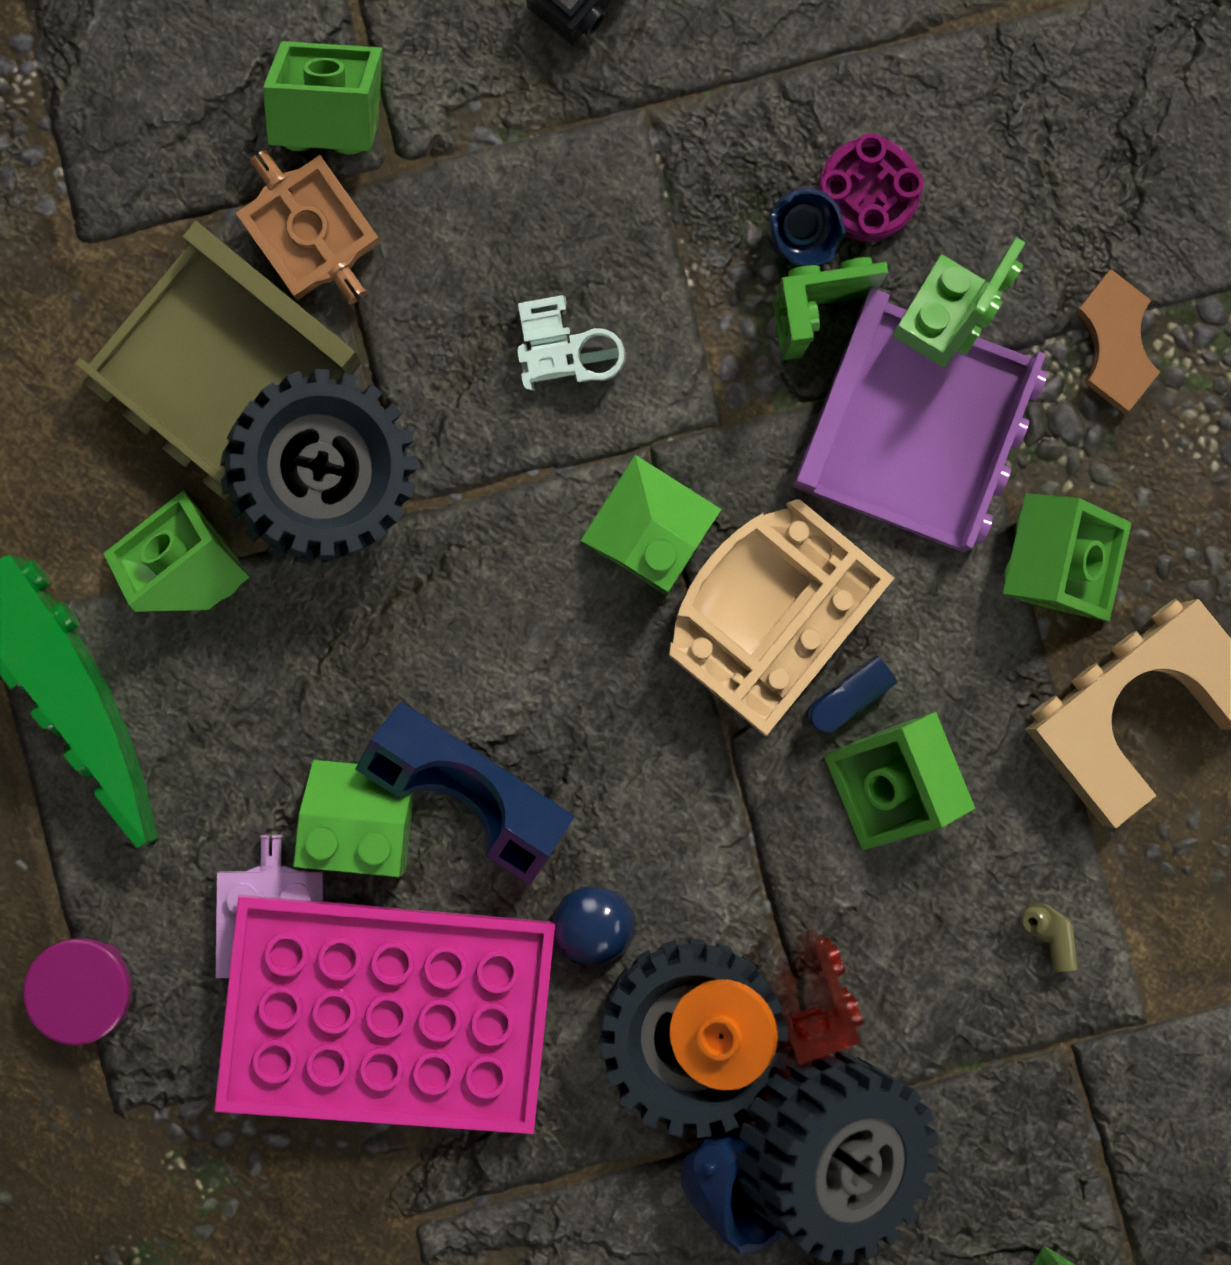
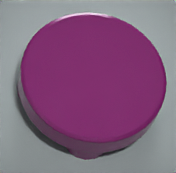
[818,133,924,242]
[23,938,132,1045]

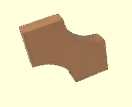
[1075,269,1160,414]

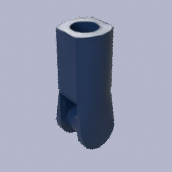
[807,656,898,732]

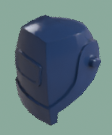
[681,1128,784,1255]

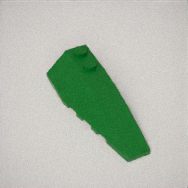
[0,555,158,848]

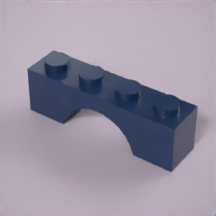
[355,702,575,885]

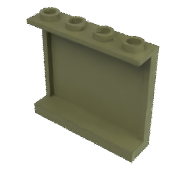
[75,221,362,500]

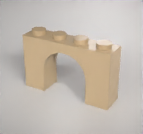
[1025,599,1231,828]

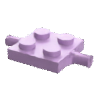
[216,834,324,978]

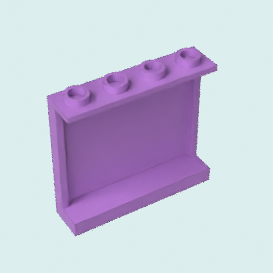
[792,288,1047,552]

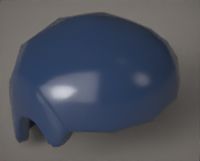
[767,187,846,267]
[553,886,635,965]

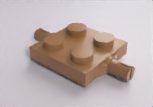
[236,150,381,304]

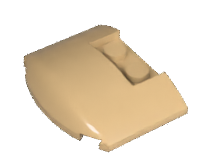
[668,499,894,736]

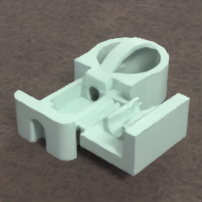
[518,295,626,391]

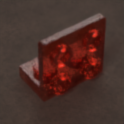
[787,929,864,1065]

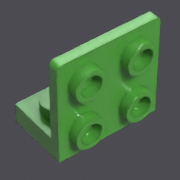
[892,237,1025,368]
[772,257,888,361]

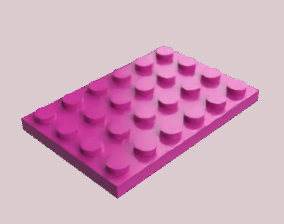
[215,895,555,1134]

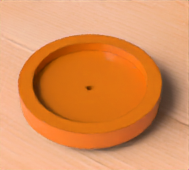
[670,979,778,1090]

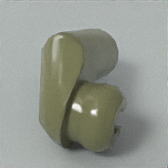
[1021,903,1078,972]

